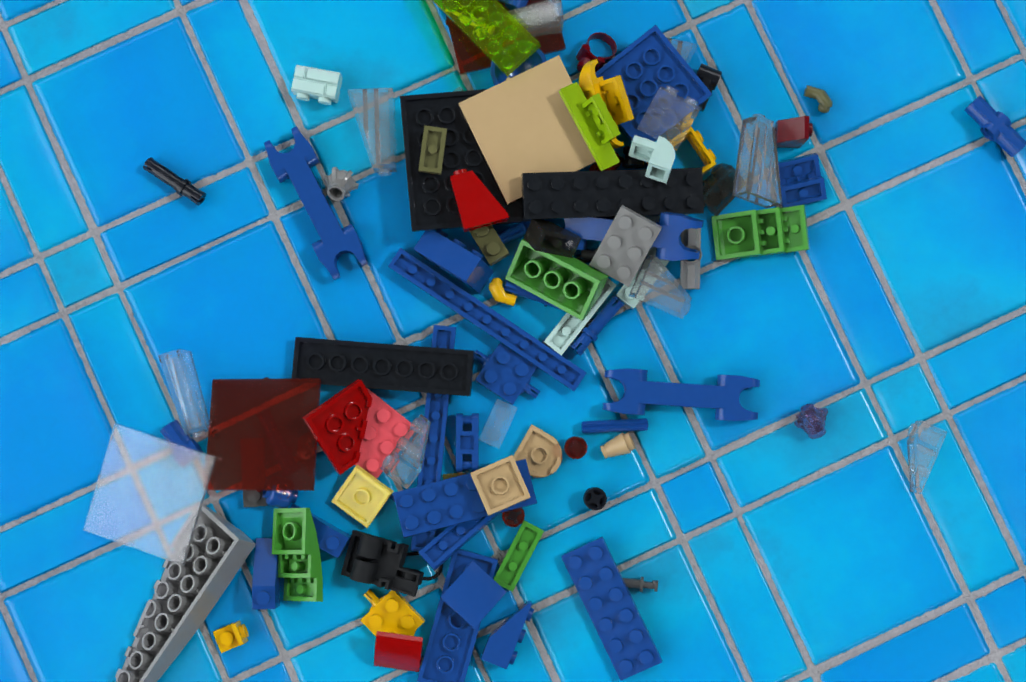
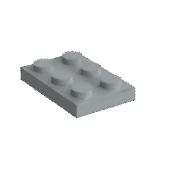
[589,205,662,287]

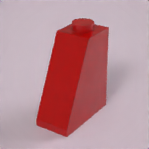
[450,169,509,232]

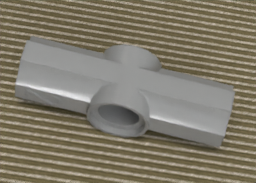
[680,228,702,290]

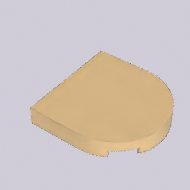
[513,424,562,478]

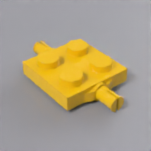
[360,589,425,636]

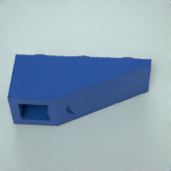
[481,600,534,669]

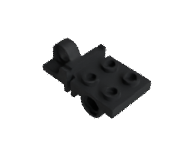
[341,530,424,597]

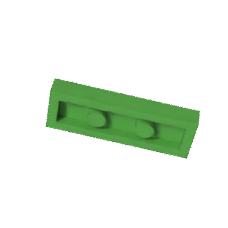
[493,520,544,592]

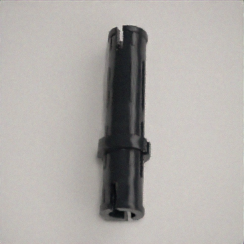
[143,157,206,206]

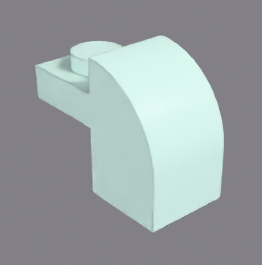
[628,135,675,184]

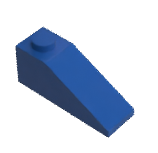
[290,503,351,558]
[252,537,280,610]

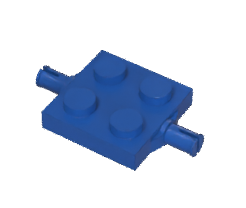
[474,343,540,405]

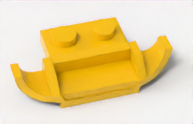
[579,59,634,149]

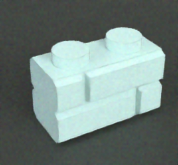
[291,65,343,105]

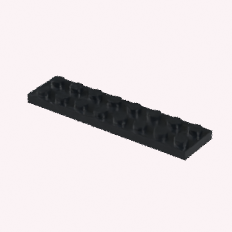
[521,168,704,220]
[291,337,475,396]

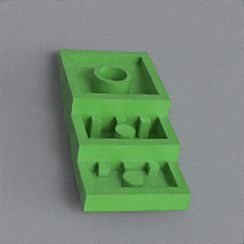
[711,205,810,260]
[272,508,323,602]

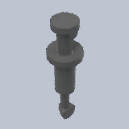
[623,577,658,592]

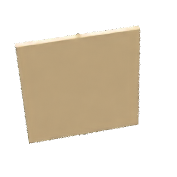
[458,55,596,205]

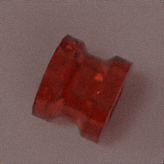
[564,436,587,459]
[502,508,525,527]

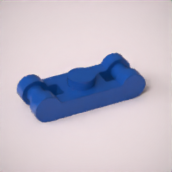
[456,413,479,472]

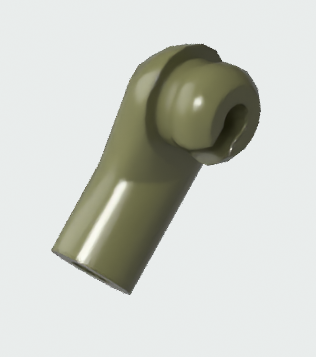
[803,85,833,113]

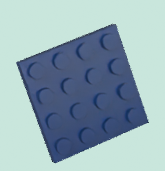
[595,25,712,141]

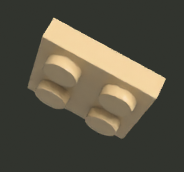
[470,455,531,516]

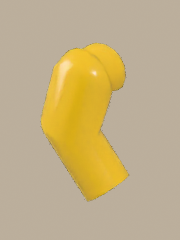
[489,278,517,306]

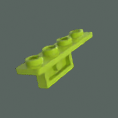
[559,82,621,171]

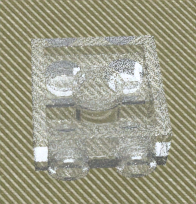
[637,85,701,151]

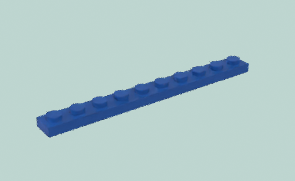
[388,248,587,391]
[411,325,456,551]

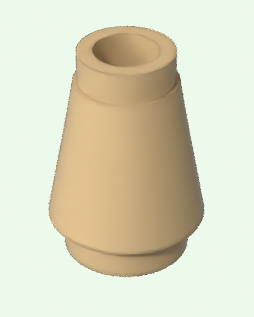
[600,432,636,459]

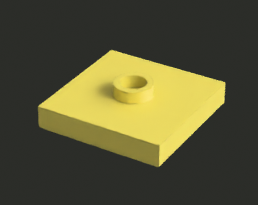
[331,465,394,528]

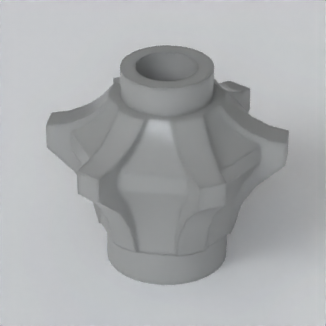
[324,167,359,201]

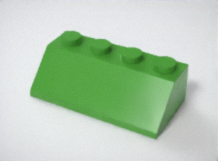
[505,235,609,321]

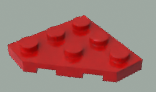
[302,379,373,475]

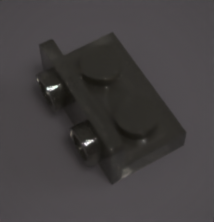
[703,163,747,216]

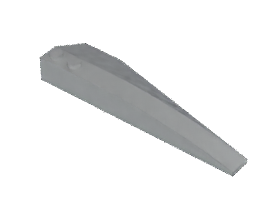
[115,502,256,682]

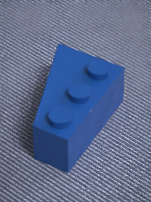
[414,230,494,294]

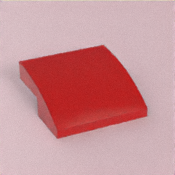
[374,631,423,672]

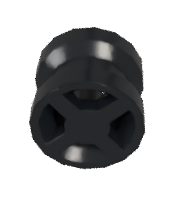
[622,146,645,169]
[583,487,607,510]

